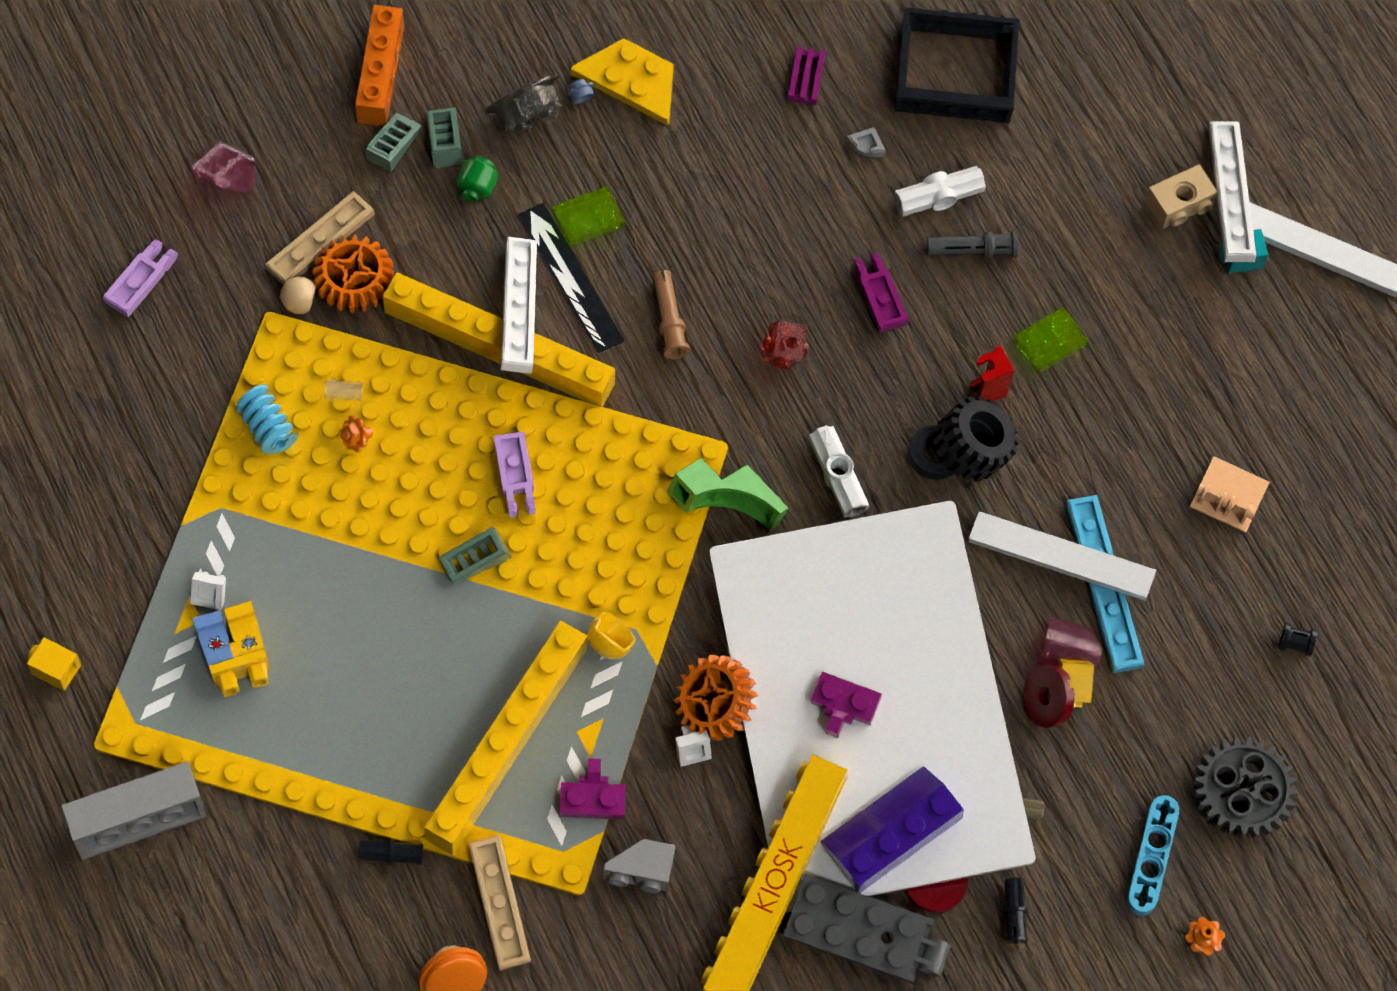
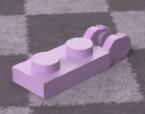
[103,239,178,317]
[494,431,536,518]

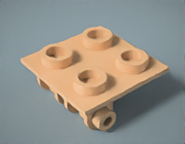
[1190,456,1269,533]

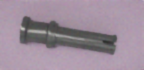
[927,231,1018,258]

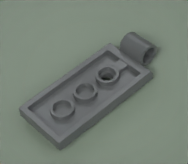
[783,874,951,983]

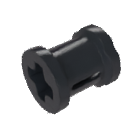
[1279,623,1317,657]

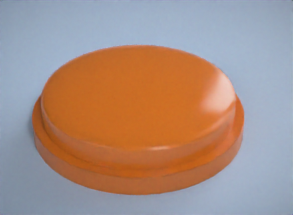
[418,947,487,991]

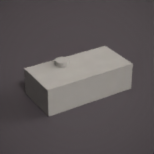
[62,761,207,860]

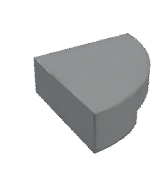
[847,127,886,158]

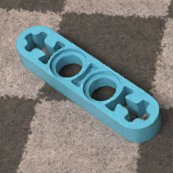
[1126,795,1179,916]

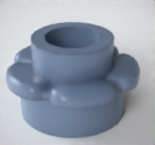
[567,79,595,104]

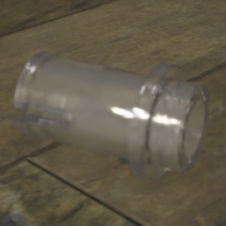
[324,377,363,402]

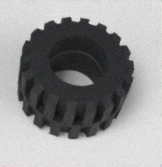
[934,396,1019,481]

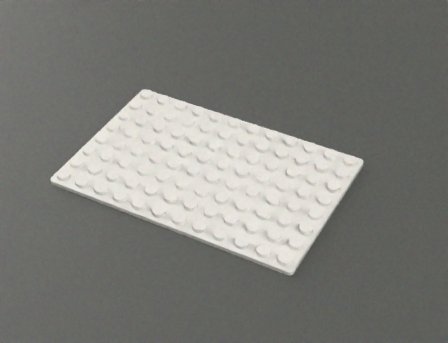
[710,501,1036,912]

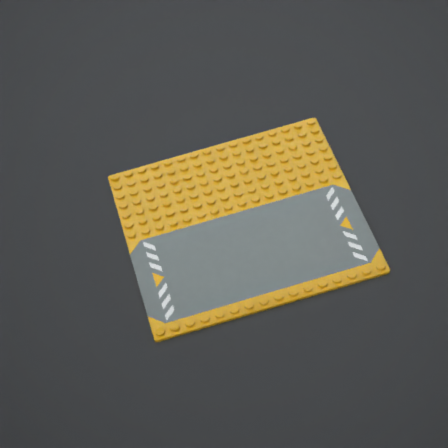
[94,312,728,896]

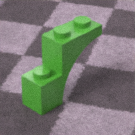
[666,458,788,531]

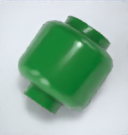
[455,156,499,203]

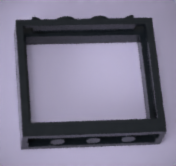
[894,7,1020,123]

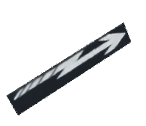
[517,203,625,354]

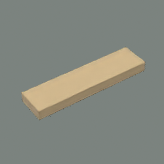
[265,191,375,285]
[469,835,532,971]

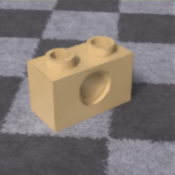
[1144,164,1218,229]

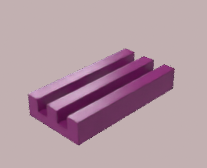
[788,46,826,105]

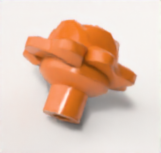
[340,415,373,453]
[1185,917,1225,956]

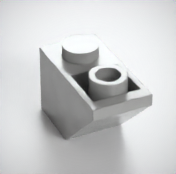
[604,839,676,893]

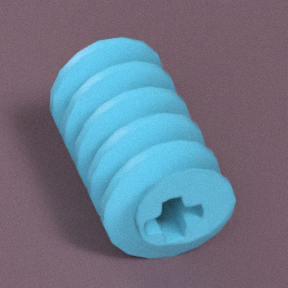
[236,384,298,455]

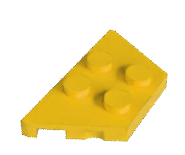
[571,38,674,125]

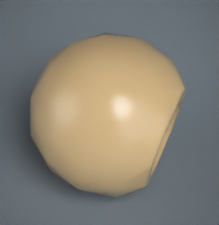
[280,277,316,314]

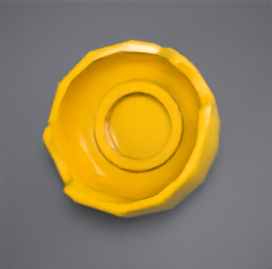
[587,612,636,660]

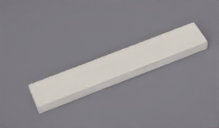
[1209,122,1256,262]
[1250,202,1397,297]
[501,237,537,374]
[969,511,1156,601]

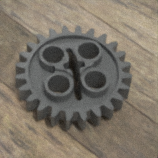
[1193,737,1298,839]

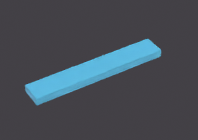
[1066,495,1144,673]

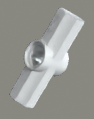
[894,166,986,216]
[809,425,869,518]

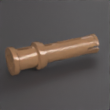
[652,270,691,359]

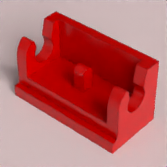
[970,345,1014,401]

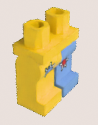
[192,601,270,697]

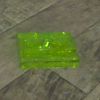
[553,186,625,247]
[1013,307,1089,374]

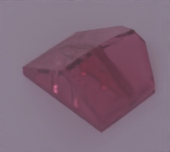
[191,141,255,193]
[1038,617,1102,669]

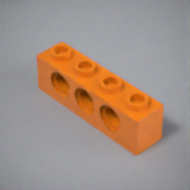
[355,5,404,126]

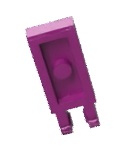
[853,253,908,333]

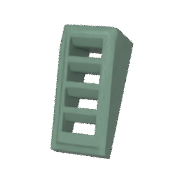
[426,107,463,168]
[365,113,422,172]
[439,527,511,585]

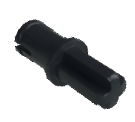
[358,839,423,865]
[1003,877,1029,944]

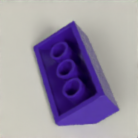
[820,766,964,893]

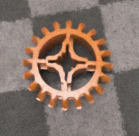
[312,234,395,314]
[673,655,759,741]

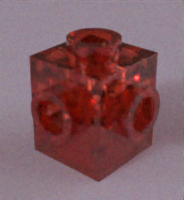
[762,321,808,369]

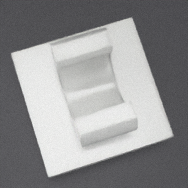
[190,571,226,610]
[676,725,712,767]

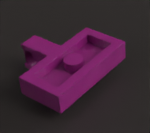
[811,671,882,738]
[560,758,626,820]

